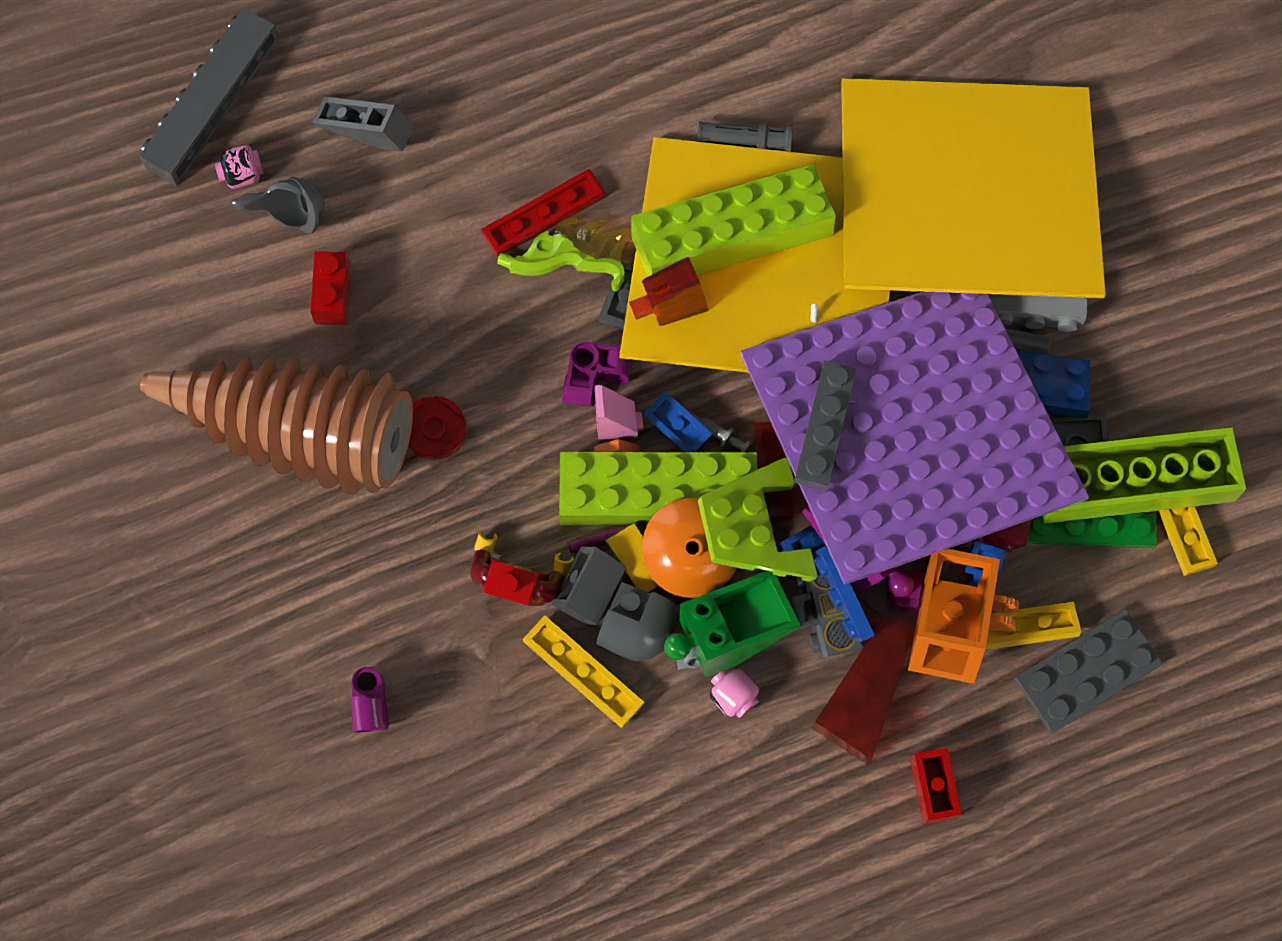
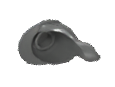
[231,176,325,233]

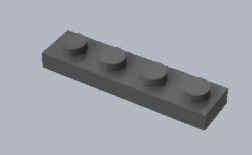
[794,360,857,491]

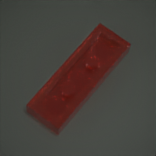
[753,422,793,519]

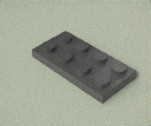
[1014,609,1163,735]

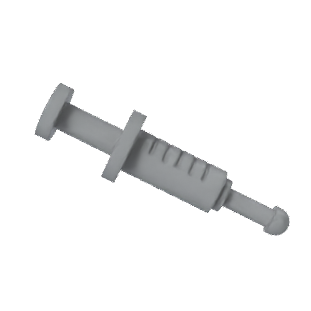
[687,410,753,452]

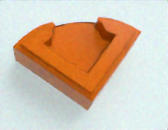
[594,439,640,452]

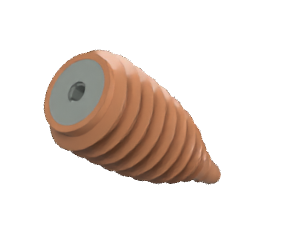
[140,356,413,495]

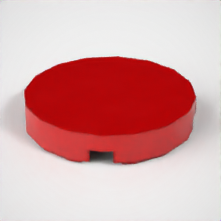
[408,396,467,460]

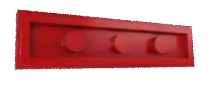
[481,169,606,258]

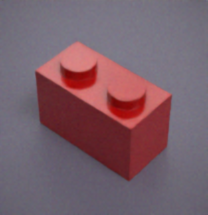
[310,251,351,325]
[909,748,962,825]

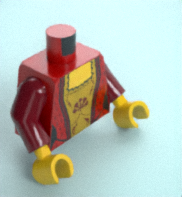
[470,530,574,606]

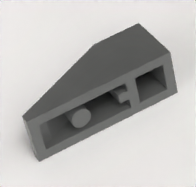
[312,96,415,152]

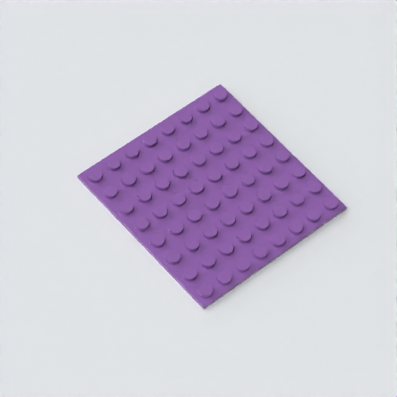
[740,292,1089,585]

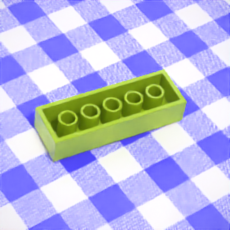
[631,164,836,288]
[1042,427,1246,524]
[559,452,757,525]

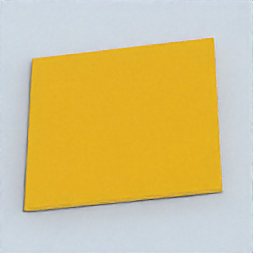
[841,78,1106,298]
[619,137,890,373]

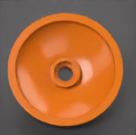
[642,498,737,598]

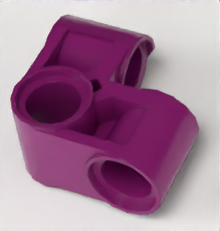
[562,342,632,407]
[351,666,389,733]

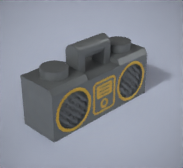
[789,556,863,659]

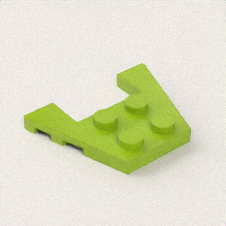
[698,458,817,582]

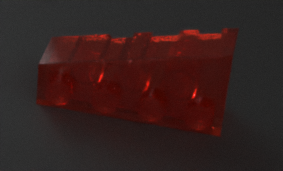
[812,612,915,765]

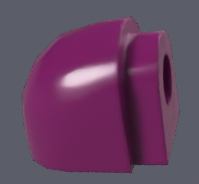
[887,570,925,614]

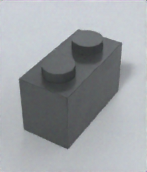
[552,546,626,625]

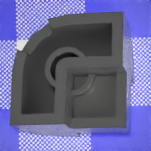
[596,582,680,662]

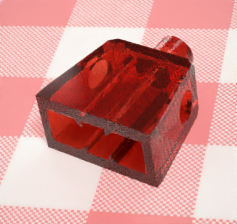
[629,256,709,326]

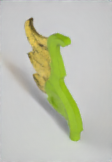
[497,217,633,291]

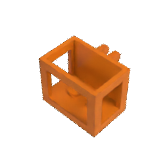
[908,549,1019,684]

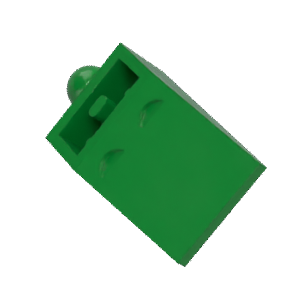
[664,571,800,677]

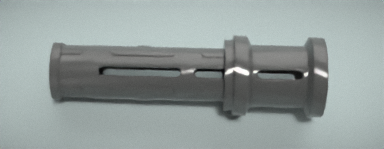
[698,121,793,152]

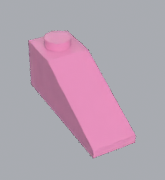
[595,385,643,444]

